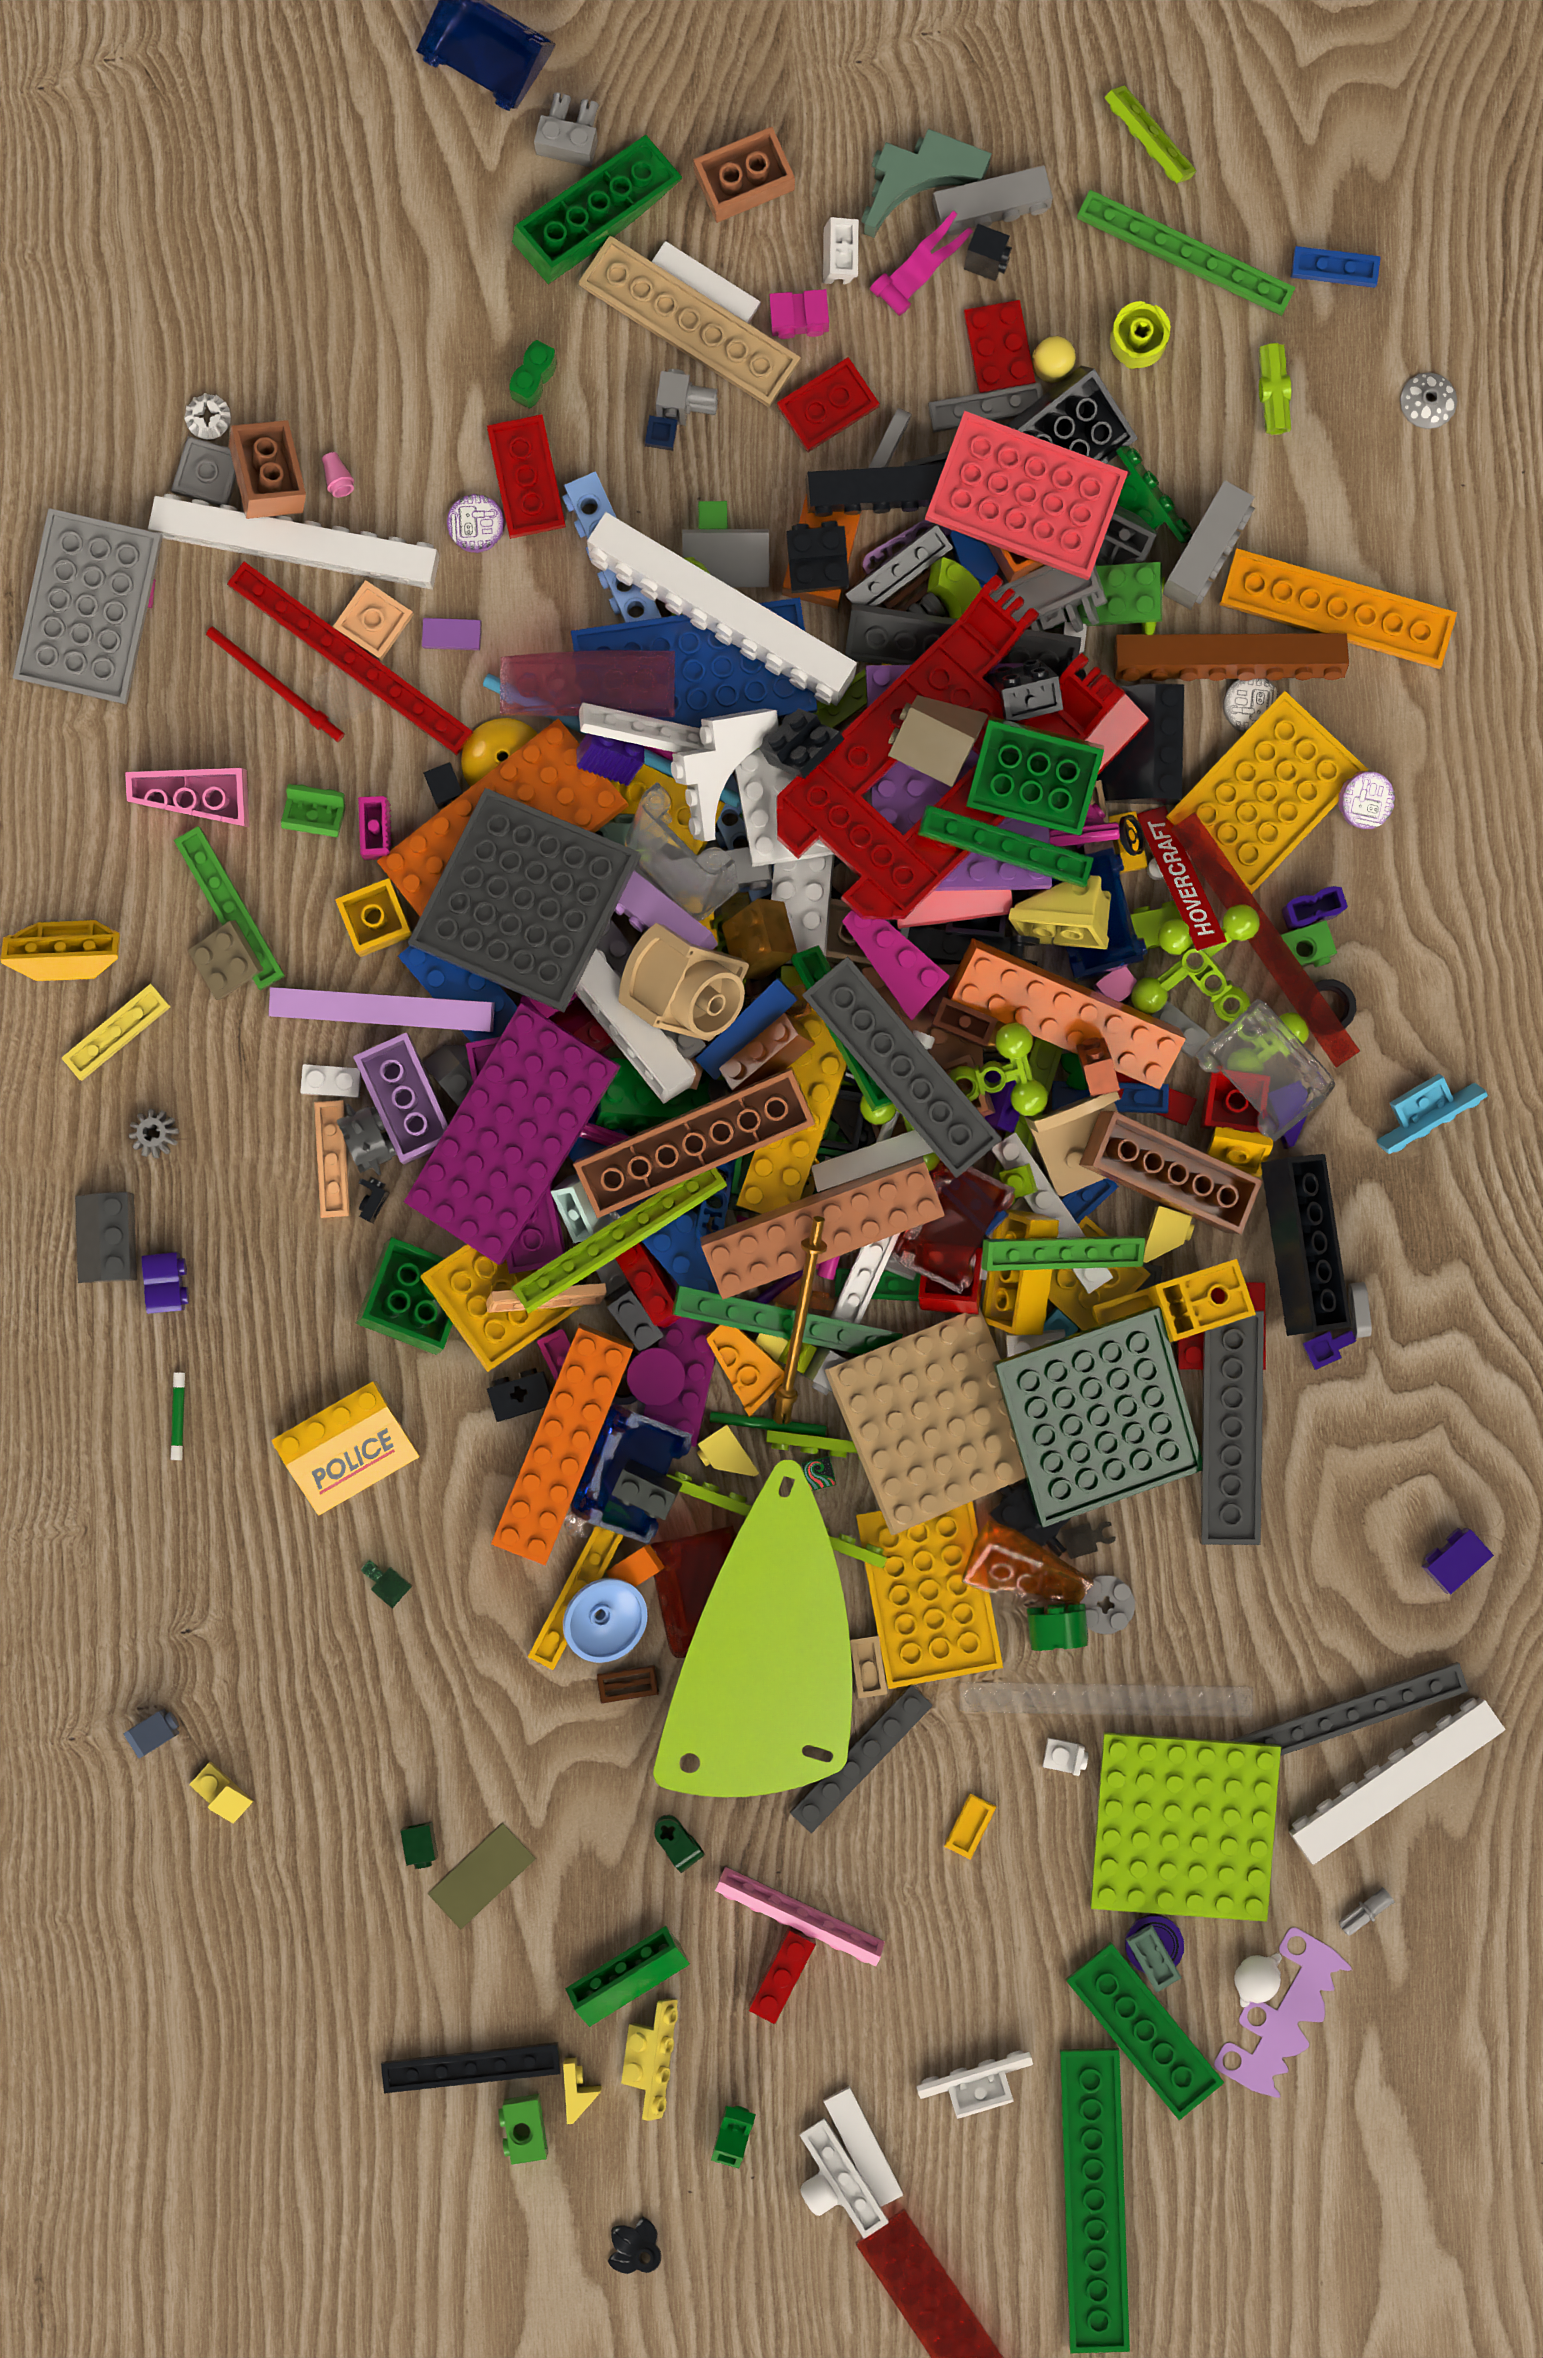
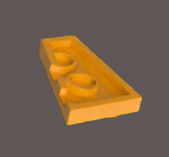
[706,1324,785,1417]

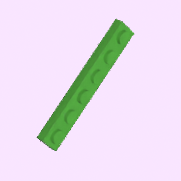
[174,826,285,991]
[981,1236,1145,1271]

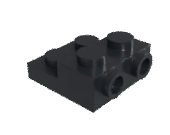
[786,521,849,593]
[759,708,844,779]

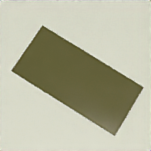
[428,1823,536,1930]

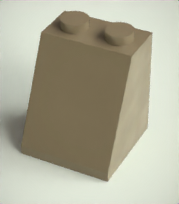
[888,695,988,787]

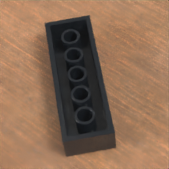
[1261,1154,1352,1336]

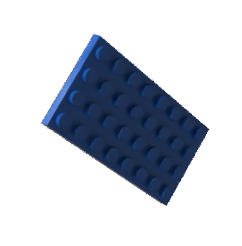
[571,597,817,735]

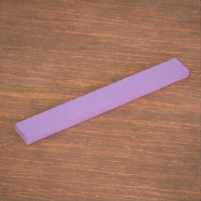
[269,987,495,1032]

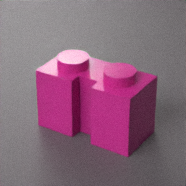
[769,289,829,339]

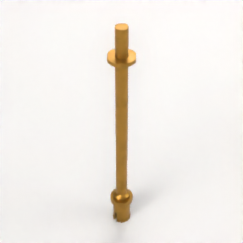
[773,1216,827,1424]

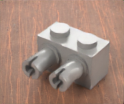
[534,92,599,168]
[656,369,718,426]

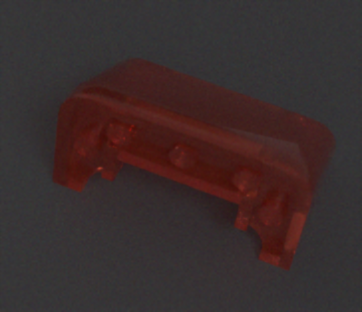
[891,1159,1015,1294]
[650,1526,737,1658]

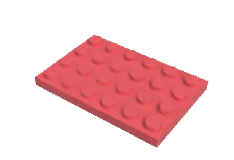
[924,411,1128,580]

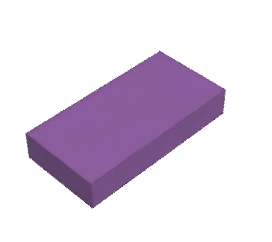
[422,618,481,651]

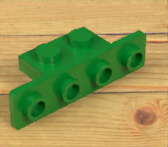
[1116,446,1192,544]

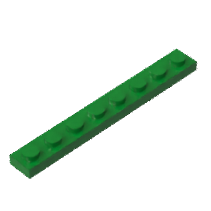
[672,1285,903,1355]

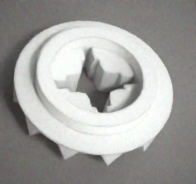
[184,393,231,440]

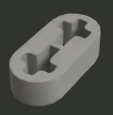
[1348,1282,1372,1338]

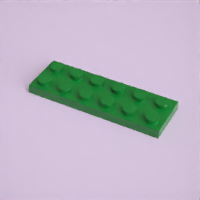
[1065,1942,1224,2120]

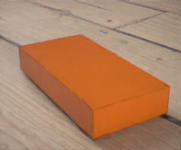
[606,1543,665,1587]

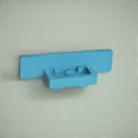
[1376,1074,1488,1154]

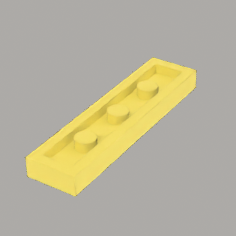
[62,983,171,1081]

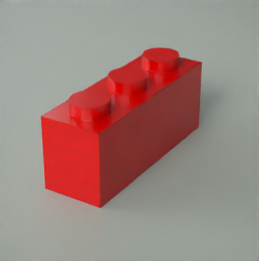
[615,1241,682,1328]
[749,1926,816,2024]

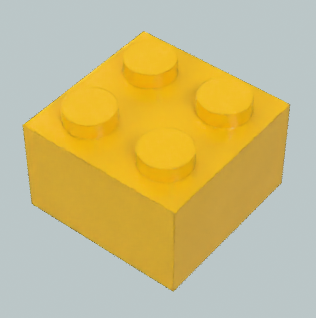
[335,878,413,957]

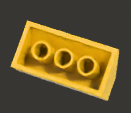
[982,1208,1059,1335]

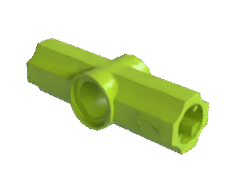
[1259,343,1291,435]

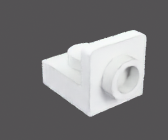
[1042,1737,1088,1776]

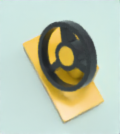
[1108,811,1148,874]

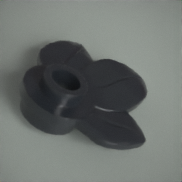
[608,2217,662,2274]

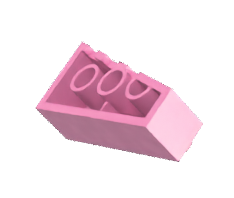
[125,768,249,827]

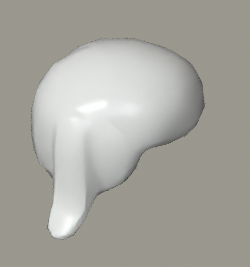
[1234,1953,1282,2007]

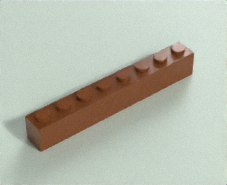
[1114,633,1349,682]

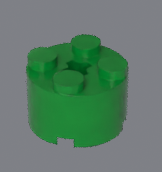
[1027,1603,1088,1651]

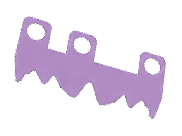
[1214,1928,1352,2098]

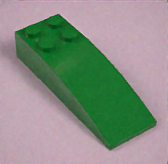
[512,135,682,284]

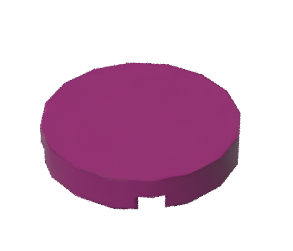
[626,1348,685,1406]

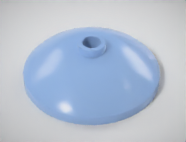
[563,1578,647,1663]

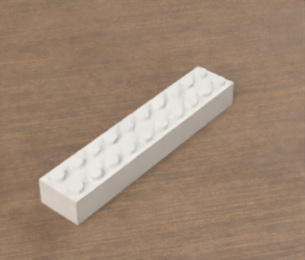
[587,512,857,706]

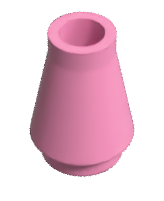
[322,452,354,498]

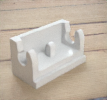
[823,217,859,284]

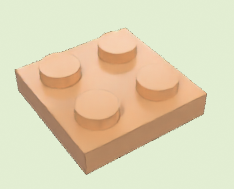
[333,580,414,661]

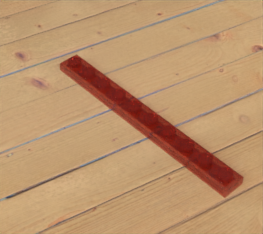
[1171,812,1361,1068]

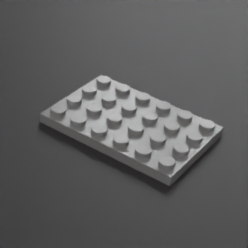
[13,508,163,705]

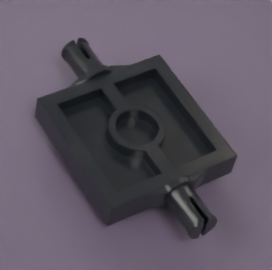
[988,1480,1071,1558]

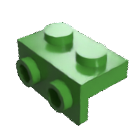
[281,784,345,837]

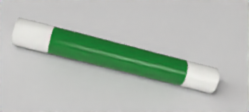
[171,1373,185,1460]

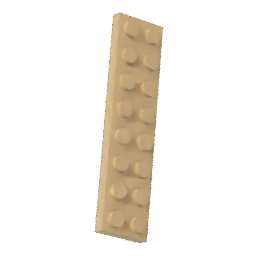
[579,236,801,408]

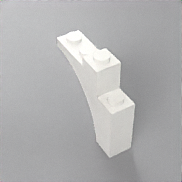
[671,708,779,841]

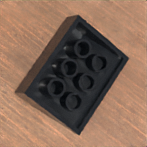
[1006,365,1138,464]
[1096,684,1184,805]

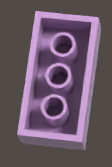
[353,1033,449,1165]

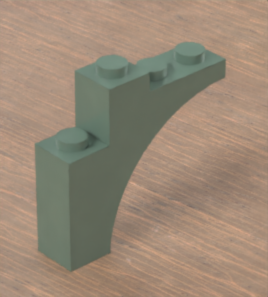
[861,129,992,238]

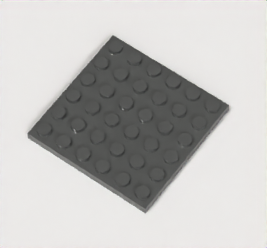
[408,788,641,1012]

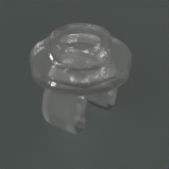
[564,1507,597,1538]

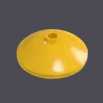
[461,718,538,787]

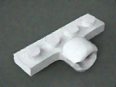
[800,2118,889,2239]

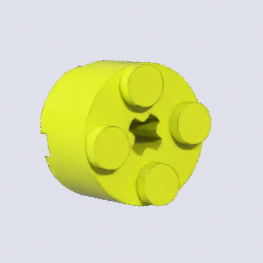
[1110,301,1171,369]

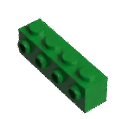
[565,1926,690,2027]

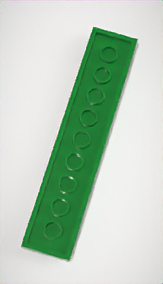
[1059,2048,1130,2354]

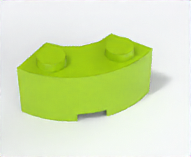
[927,557,982,619]

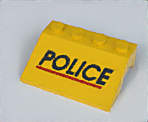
[271,1381,420,1516]

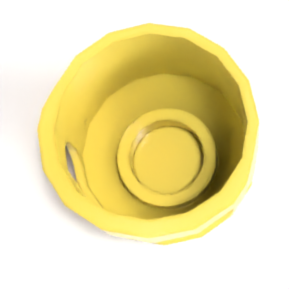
[1032,336,1076,383]

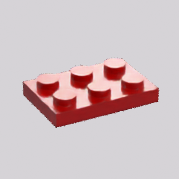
[963,300,1036,393]
[777,357,880,453]

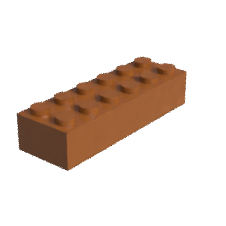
[1079,1111,1263,1234]

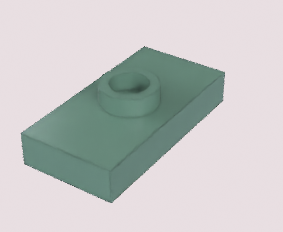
[1126,1925,1182,1993]

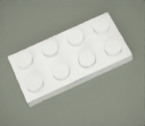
[771,854,835,965]

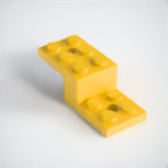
[1091,1259,1256,1343]

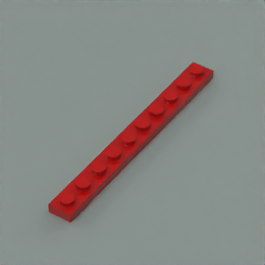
[227,561,473,756]

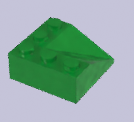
[355,1237,453,1355]

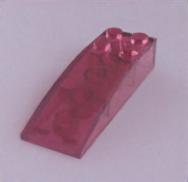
[500,650,675,717]

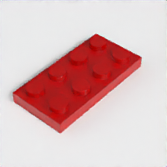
[487,414,566,539]

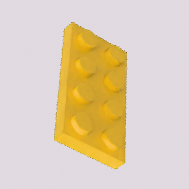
[611,764,725,855]

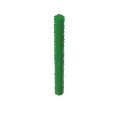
[710,1411,826,1437]

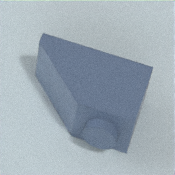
[123,1709,179,1759]

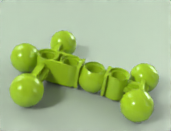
[1131,904,1310,1075]
[860,1023,1048,1172]

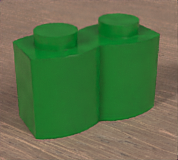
[509,340,557,409]

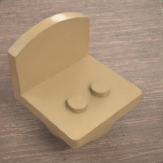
[619,923,749,1041]
[1025,1091,1120,1196]

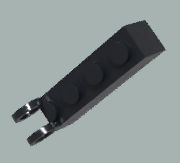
[907,927,1040,966]

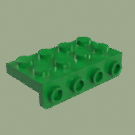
[595,1057,711,1132]

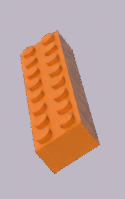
[947,938,1186,1090]
[491,1323,634,1566]

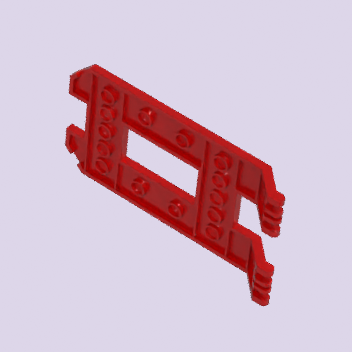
[776,574,1126,919]

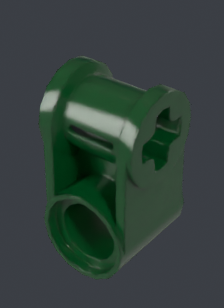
[654,1815,705,1873]

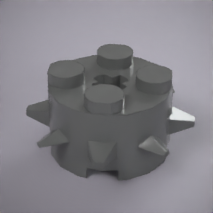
[336,1104,397,1176]

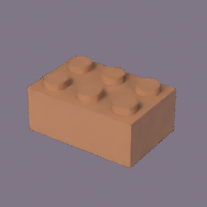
[693,127,795,223]
[229,420,306,519]

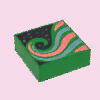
[801,1456,836,1491]

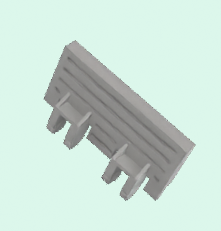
[990,565,1108,633]

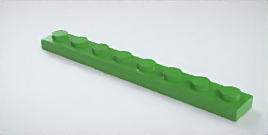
[1077,190,1296,316]

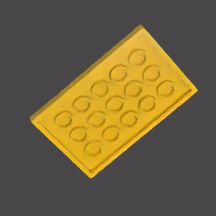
[1166,691,1369,896]
[856,1501,1003,1689]

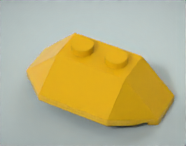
[0,920,120,981]

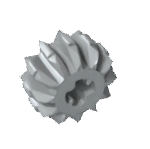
[129,1109,179,1158]

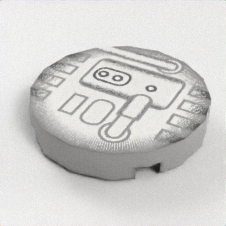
[1223,679,1280,733]

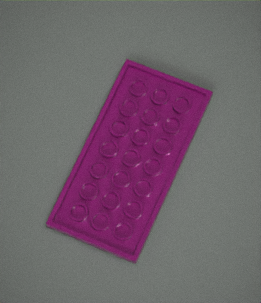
[404,1003,621,1265]

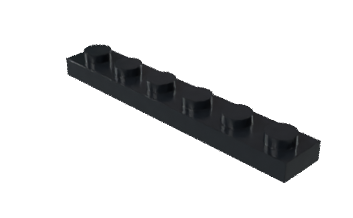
[381,2042,561,2094]

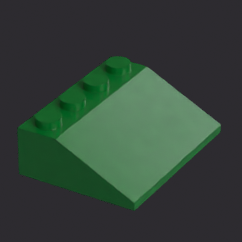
[966,716,1105,836]

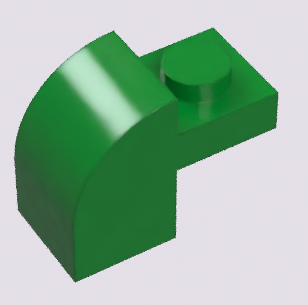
[711,2106,756,2169]

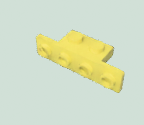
[621,1998,678,2121]

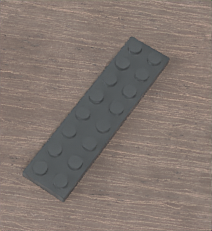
[845,604,1081,668]
[802,956,1002,1178]
[1201,1311,1264,1545]

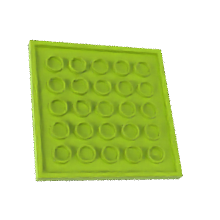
[1090,1732,1281,1922]

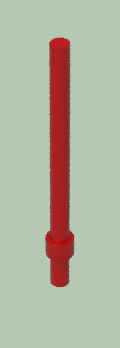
[206,626,345,742]

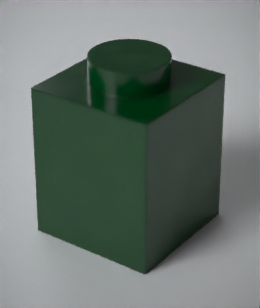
[400,1822,438,1869]

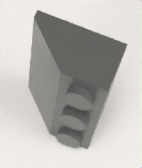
[75,1192,137,1283]

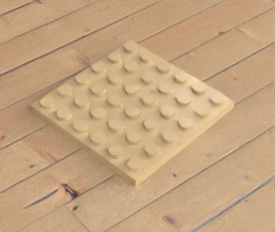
[825,1308,1026,1535]

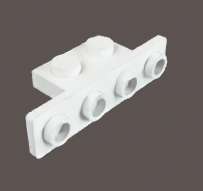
[916,2051,1033,2119]

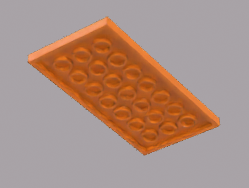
[377,718,629,917]

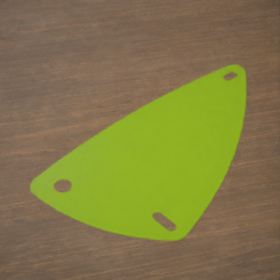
[653,1460,852,1797]

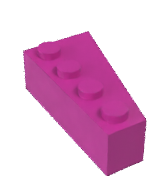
[842,910,950,1021]

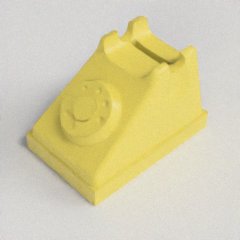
[1008,875,1111,949]

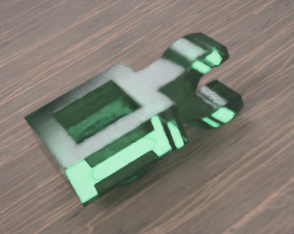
[361,1560,413,1609]

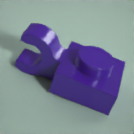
[1302,1331,1357,1370]

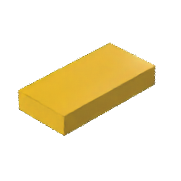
[944,1793,996,1860]

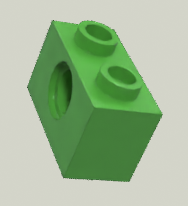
[1267,921,1337,977]
[498,2093,548,2165]

